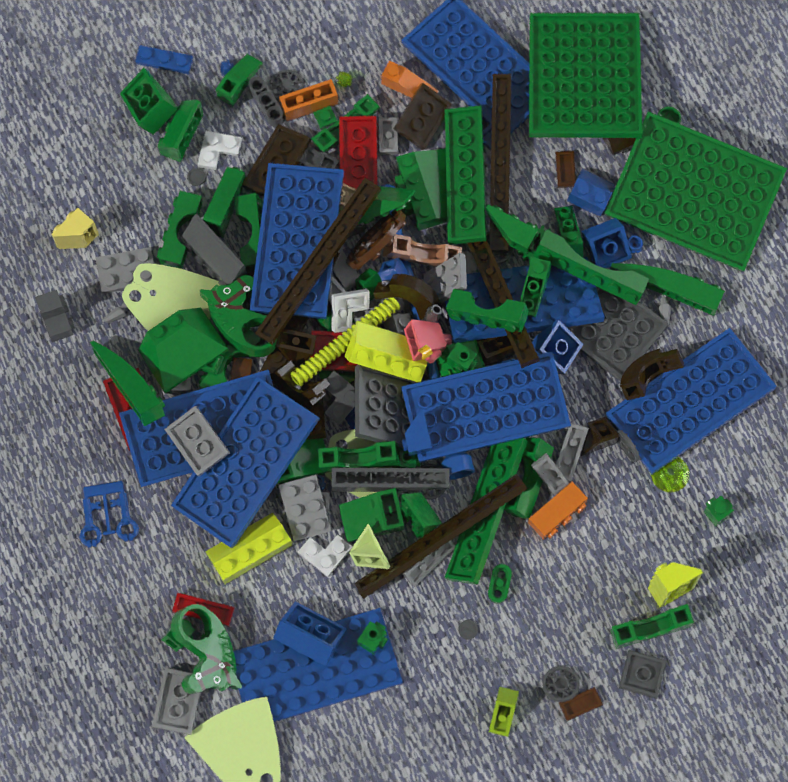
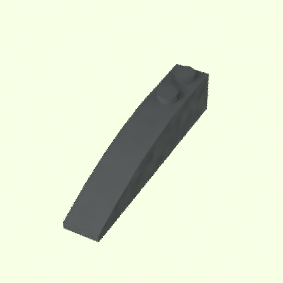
[332,468,449,492]

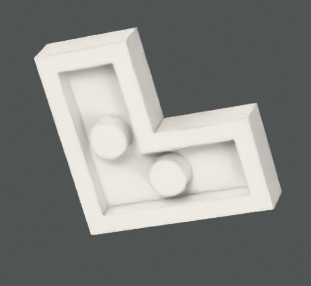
[197,131,242,170]
[332,289,369,333]
[298,535,353,577]

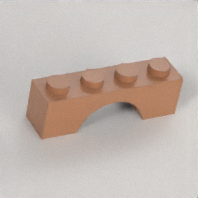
[383,234,462,267]

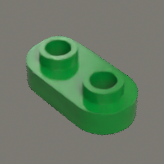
[488,564,512,604]

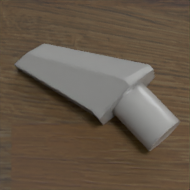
[659,297,671,327]
[102,303,128,323]

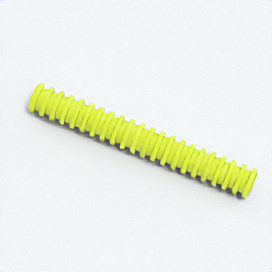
[291,297,400,386]

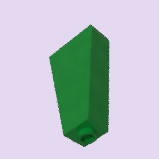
[203,167,246,238]

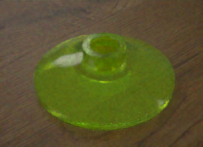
[651,457,689,493]

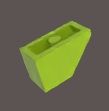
[489,687,519,737]

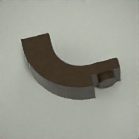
[373,274,442,320]
[620,348,684,401]
[270,361,330,406]

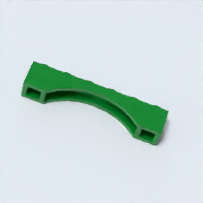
[534,230,649,305]

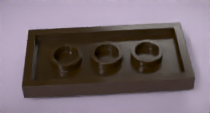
[242,124,311,197]

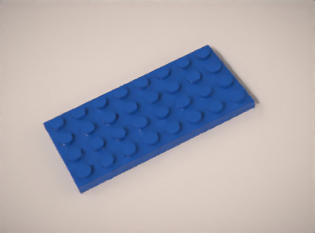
[401,0,529,134]
[250,163,344,319]
[444,257,604,343]
[606,328,777,475]
[401,352,571,463]
[119,370,273,487]
[171,376,320,548]
[234,608,403,722]

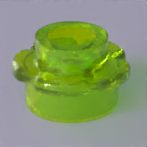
[335,71,353,87]

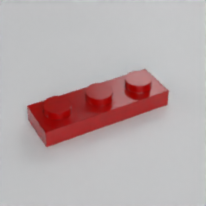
[172,593,235,627]

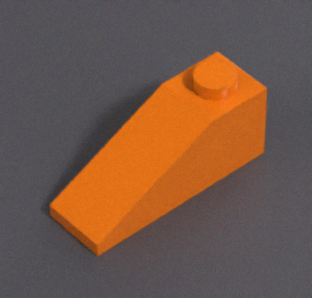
[381,60,439,98]

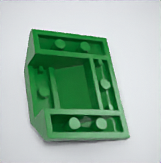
[138,307,229,393]

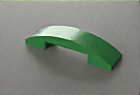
[311,94,380,152]

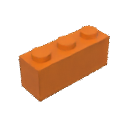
[279,79,338,122]
[528,482,588,540]

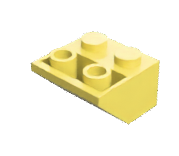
[51,208,99,249]

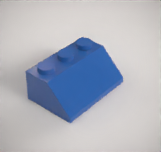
[273,601,347,666]

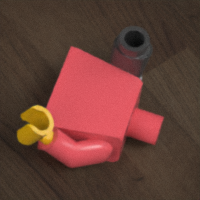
[404,305,452,363]

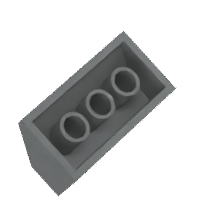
[182,214,247,285]

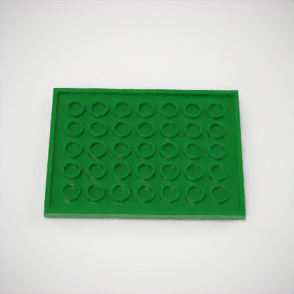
[529,13,643,138]
[604,111,787,272]

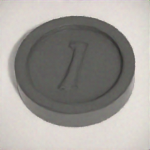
[187,168,206,186]
[458,620,478,640]

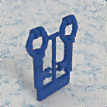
[79,481,139,548]

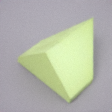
[349,523,390,569]

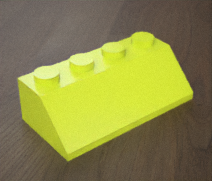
[344,321,427,383]
[205,512,292,584]
[648,562,703,608]

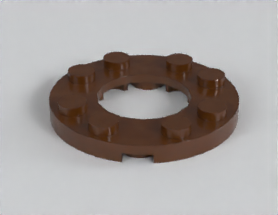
[346,209,406,270]

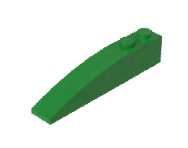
[610,263,725,316]
[90,340,165,426]

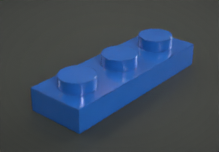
[135,45,193,74]

